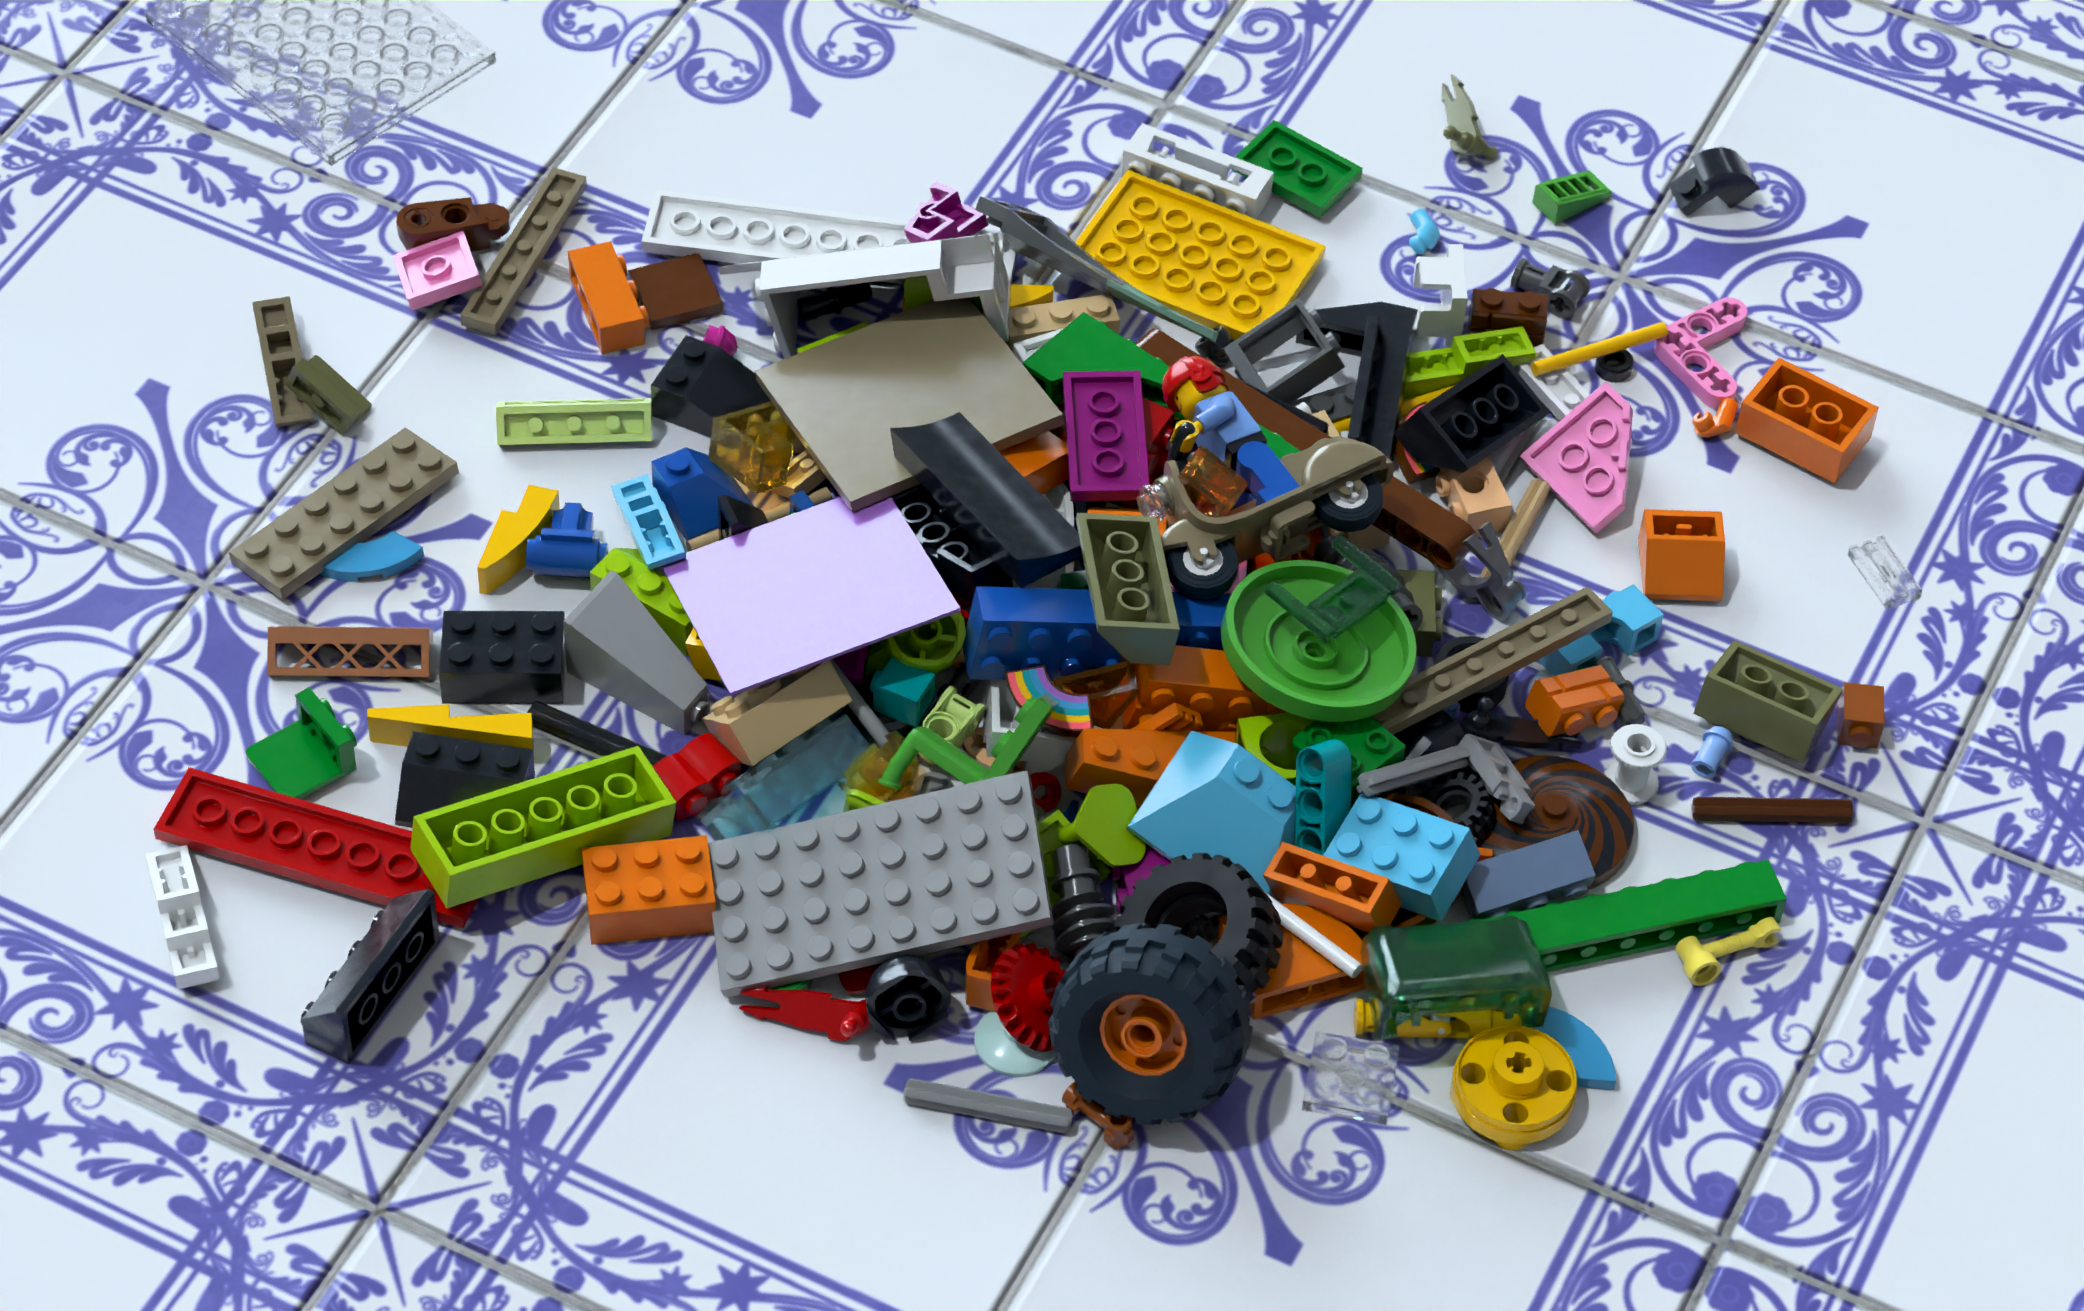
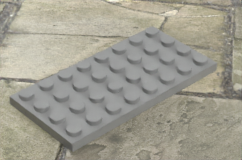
[708,770,1054,998]

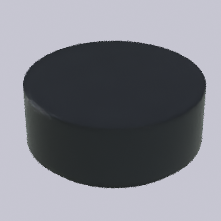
[1595,349,1634,383]

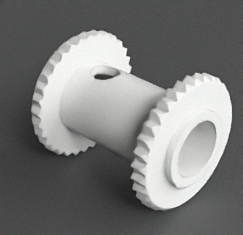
[1604,724,1667,805]

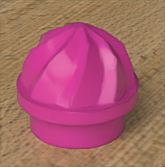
[703,325,737,356]

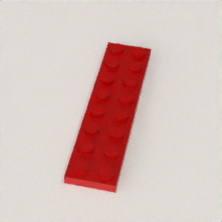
[153,767,479,929]

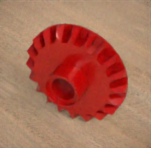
[991,943,1066,1052]

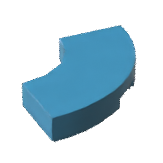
[320,531,424,582]
[1531,1004,1616,1090]

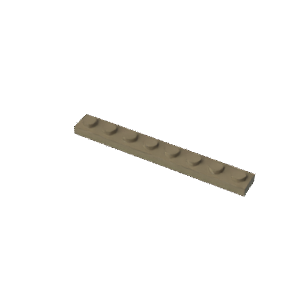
[1371,586,1613,735]

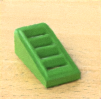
[1532,170,1612,225]

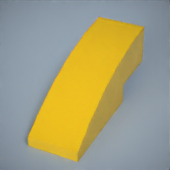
[477,485,560,595]

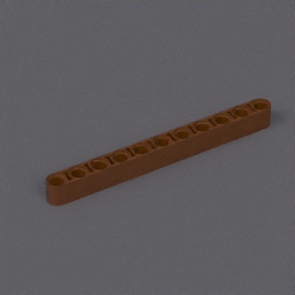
[1136,329,1478,570]

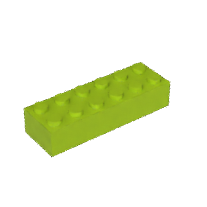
[410,746,676,908]

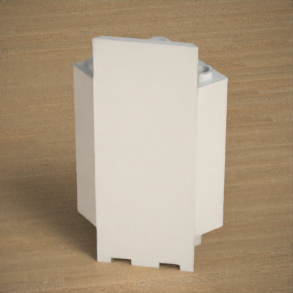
[718,232,1011,359]

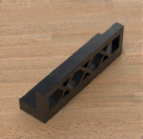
[1348,315,1412,462]

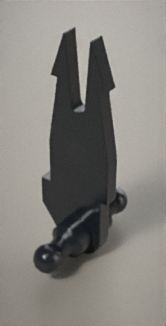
[1460,697,1583,751]

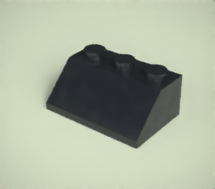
[395,731,535,828]

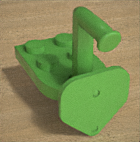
[878,693,1060,790]

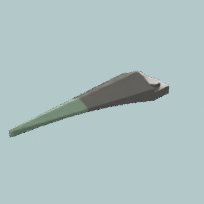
[975,196,1219,342]

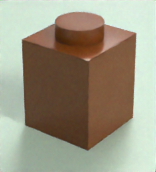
[1837,682,1885,748]

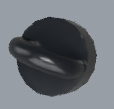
[1195,325,1233,366]

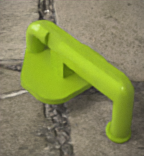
[1058,783,1146,867]

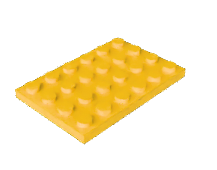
[1076,170,1326,340]

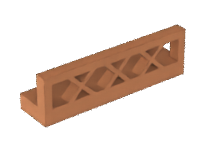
[267,626,433,677]

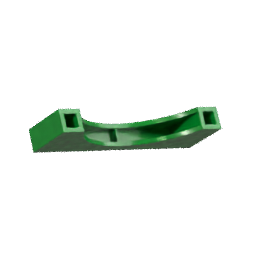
[1022,312,1301,511]

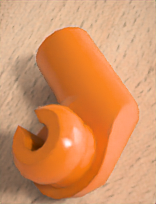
[1692,398,1738,438]

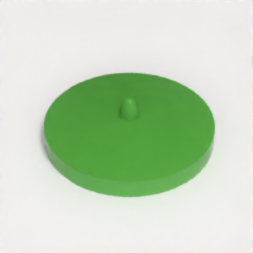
[1221,560,1417,722]

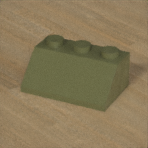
[1693,640,1843,763]

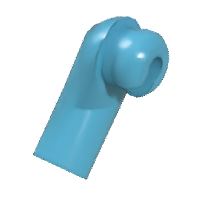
[1409,209,1440,255]

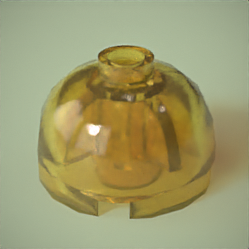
[838,731,920,802]

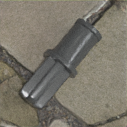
[1591,656,1645,725]

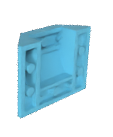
[1126,731,1296,900]

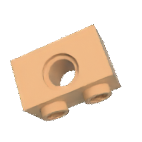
[1435,456,1512,537]

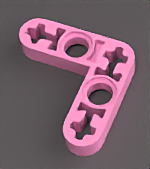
[1654,297,1747,410]

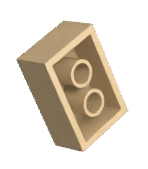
[702,660,853,766]

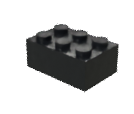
[439,611,566,704]

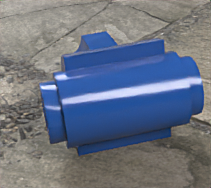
[526,502,608,578]

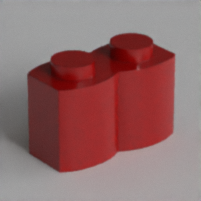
[652,732,741,821]

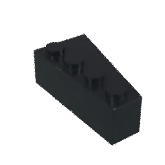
[891,484,1014,604]

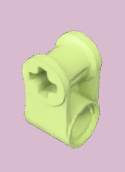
[919,686,986,764]

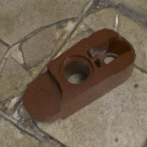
[396,197,511,252]

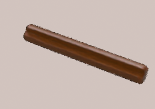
[1691,797,1853,823]

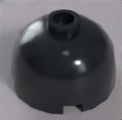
[865,955,951,1041]

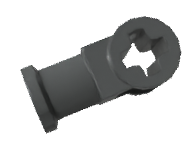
[1510,258,1591,318]

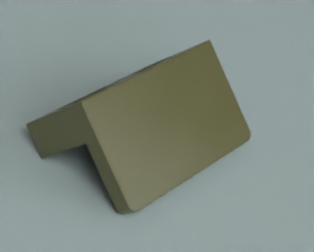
[285,355,372,436]

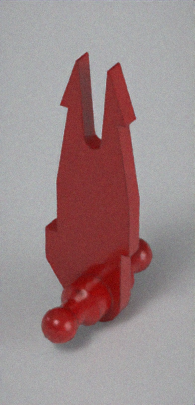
[739,986,871,1041]

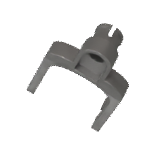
[1430,521,1527,620]

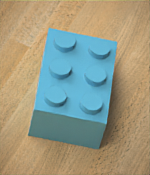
[1323,793,1480,922]

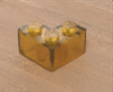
[708,401,795,494]

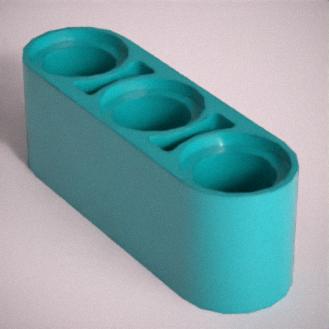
[1295,739,1352,855]

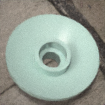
[974,1011,1058,1077]

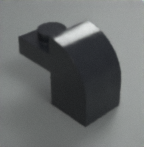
[1668,147,1760,216]

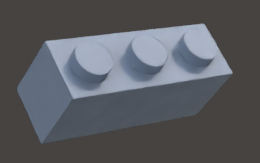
[1462,830,1596,920]

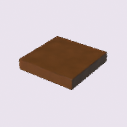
[628,253,723,330]

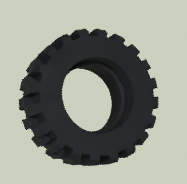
[1113,853,1283,1002]

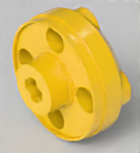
[1450,1025,1577,1151]

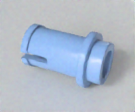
[1691,726,1734,779]

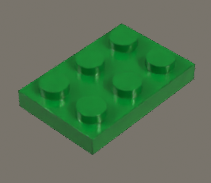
[1231,120,1363,218]

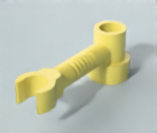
[1675,917,1781,986]

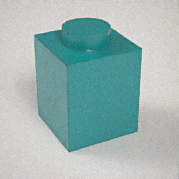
[870,657,935,727]

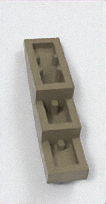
[252,296,314,427]

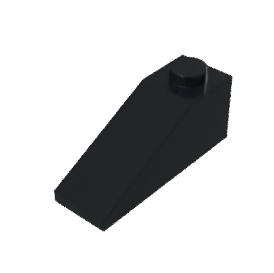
[1296,301,1418,357]

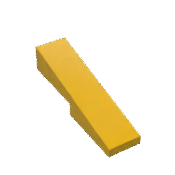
[367,704,534,755]

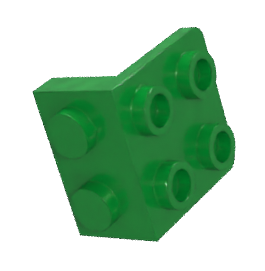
[246,687,357,799]
[1292,716,1406,808]

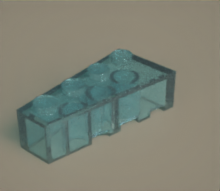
[700,714,875,841]

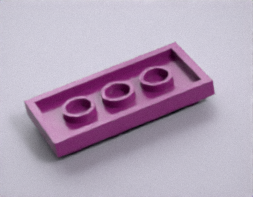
[1062,370,1150,501]

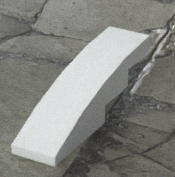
[146,845,220,989]

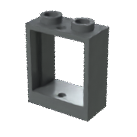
[1223,298,1345,403]

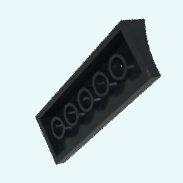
[890,412,1083,589]

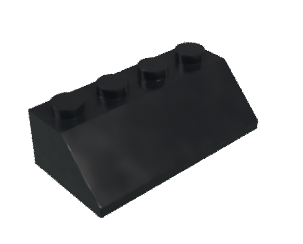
[1394,354,1550,473]
[301,889,440,1064]

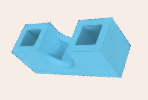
[1538,584,1664,676]

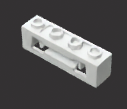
[1121,123,1274,219]

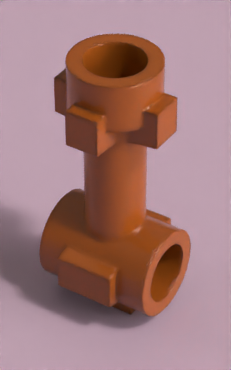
[1062,1082,1134,1149]

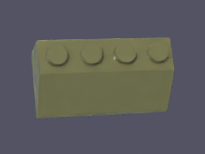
[1076,513,1180,665]

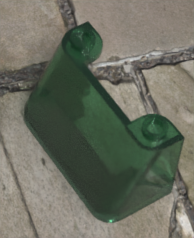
[1360,916,1552,1040]

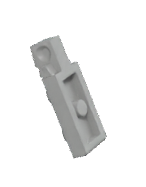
[1458,733,1535,824]

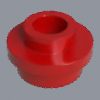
[1030,772,1062,813]

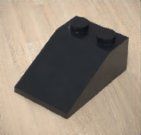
[651,335,777,454]

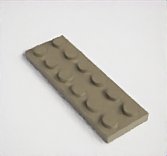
[229,427,459,600]

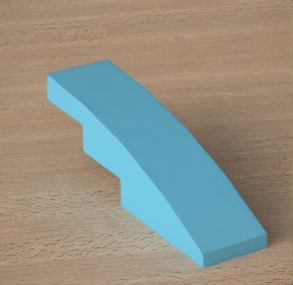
[611,474,686,570]

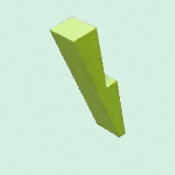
[1403,326,1536,400]

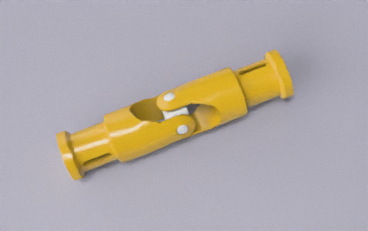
[1354,999,1527,1039]

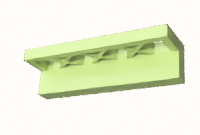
[496,398,652,445]

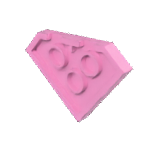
[1520,381,1633,534]

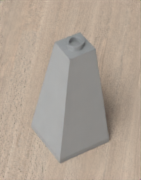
[563,570,710,736]

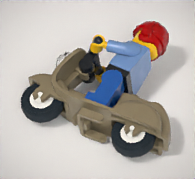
[1137,356,1395,600]

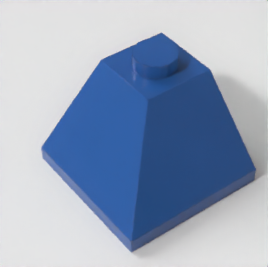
[651,447,755,541]

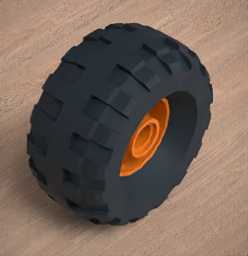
[1048,923,1253,1125]

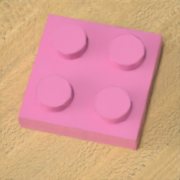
[393,231,483,311]

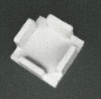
[1413,244,1468,348]

